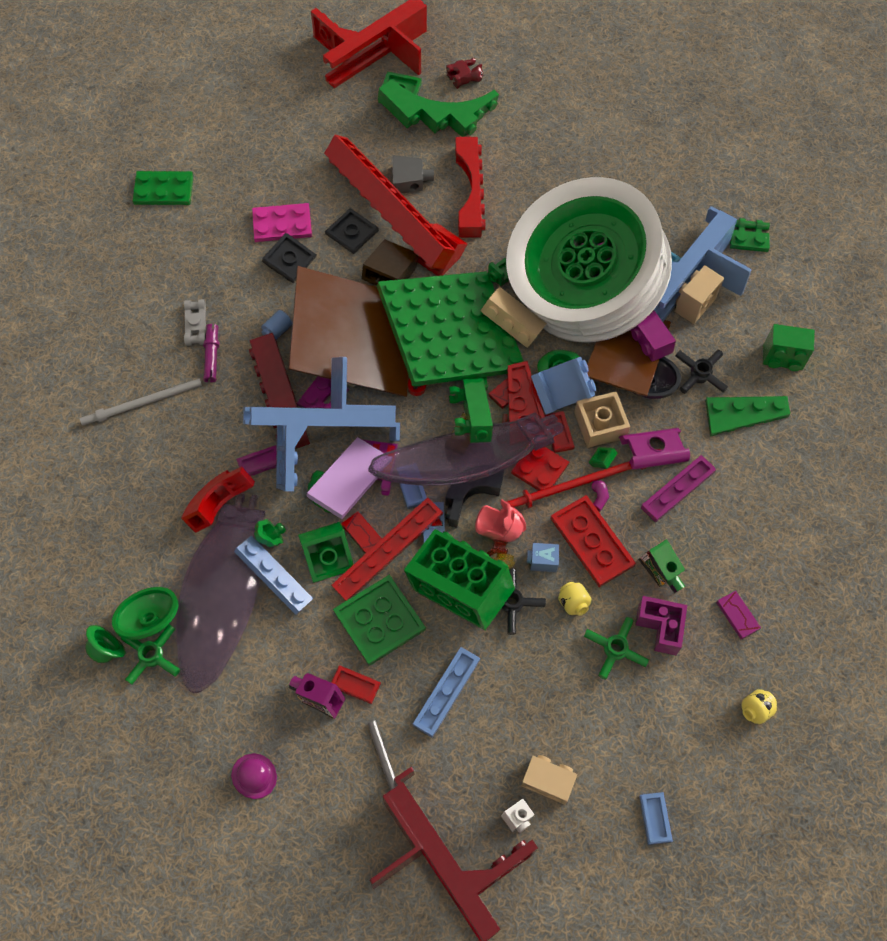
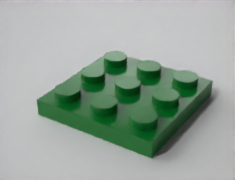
[333,574,426,666]

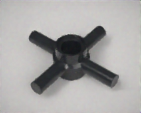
[675,349,728,394]
[502,569,546,635]

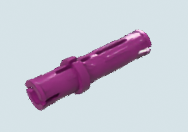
[203,324,220,382]

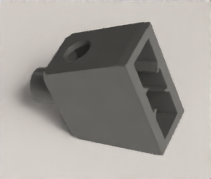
[393,155,434,194]

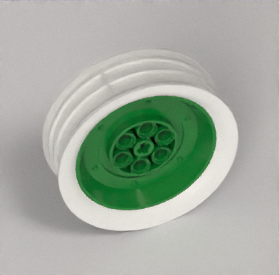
[506,177,672,343]

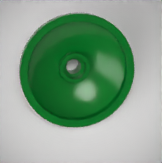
[112,587,179,640]

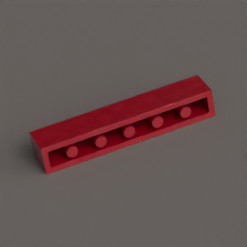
[249,333,310,449]

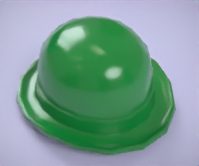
[85,625,126,663]

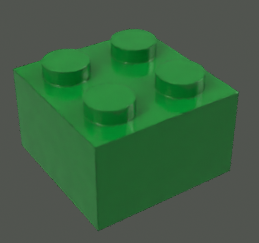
[762,324,815,371]

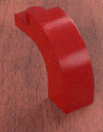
[181,466,255,533]

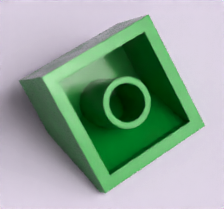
[298,522,354,583]

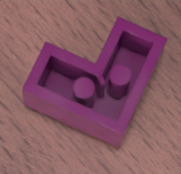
[635,596,687,656]

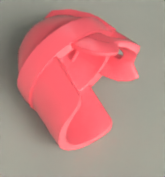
[475,499,526,544]

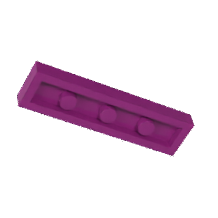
[641,455,716,523]

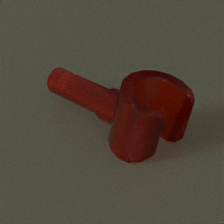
[487,540,508,557]

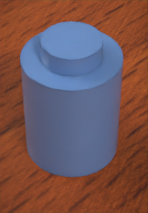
[261,310,292,340]

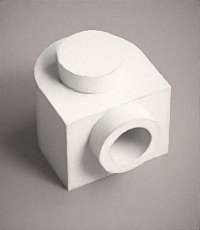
[501,799,534,833]

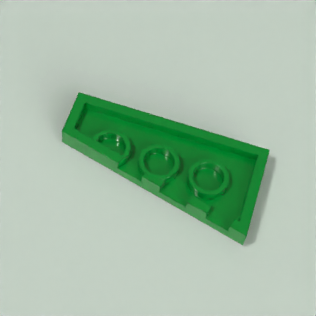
[705,396,791,437]

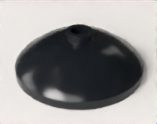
[632,357,681,399]

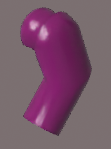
[591,480,609,512]

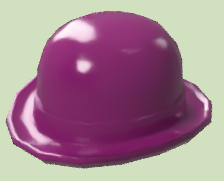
[231,753,277,799]

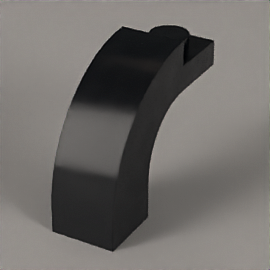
[445,467,504,528]

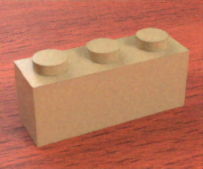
[481,286,547,348]

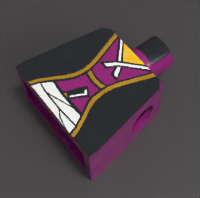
[289,673,346,719]

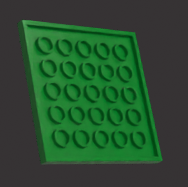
[377,271,524,386]

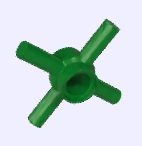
[584,617,649,680]
[121,624,180,685]

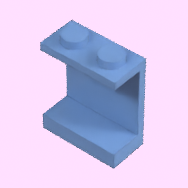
[531,356,596,414]

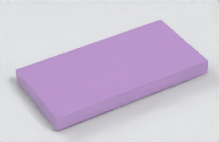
[307,437,392,519]

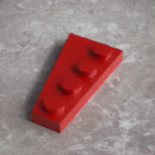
[507,361,550,448]

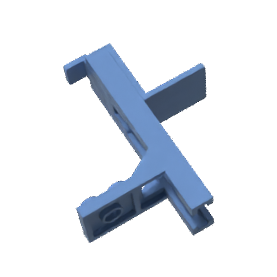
[654,206,751,322]
[243,357,400,491]

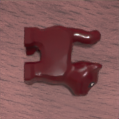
[446,58,483,89]

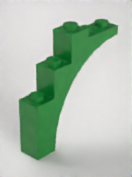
[378,79,499,137]

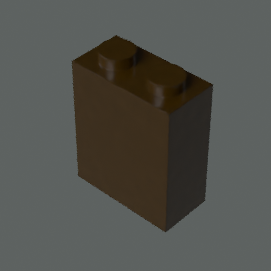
[361,239,418,286]

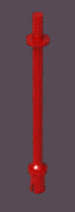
[506,449,660,508]

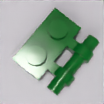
[730,218,770,252]

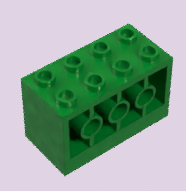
[404,529,515,631]

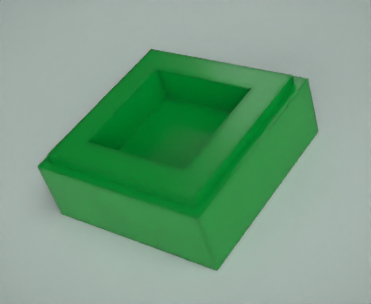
[589,447,618,469]

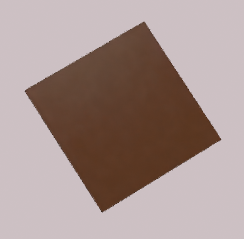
[289,266,408,397]

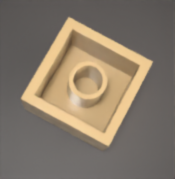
[675,265,724,324]
[574,392,630,448]

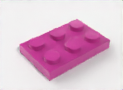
[252,203,312,242]

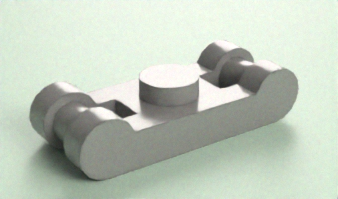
[184,299,206,346]

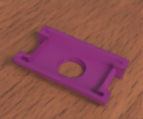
[619,428,690,470]

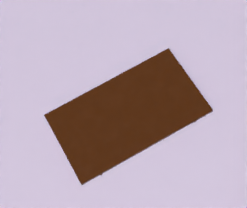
[587,320,671,397]

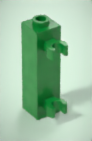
[449,378,493,443]

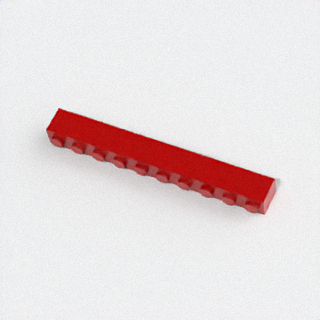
[324,134,456,269]

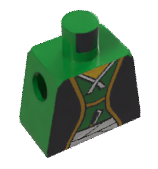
[638,539,685,594]

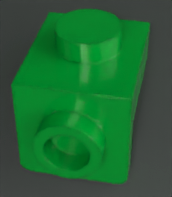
[488,258,509,286]

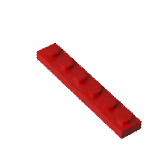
[331,497,443,601]

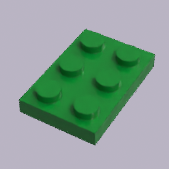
[132,171,194,205]

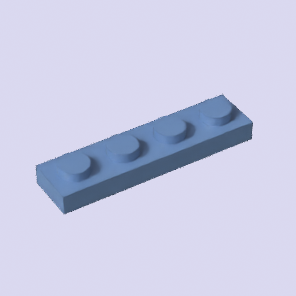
[234,536,313,615]
[413,647,480,738]

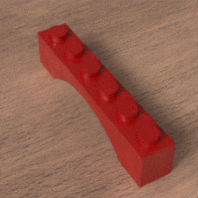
[455,137,486,238]

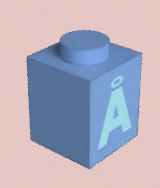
[527,543,559,572]

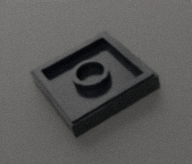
[325,208,379,254]
[262,233,317,283]

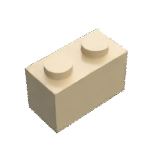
[521,755,577,805]

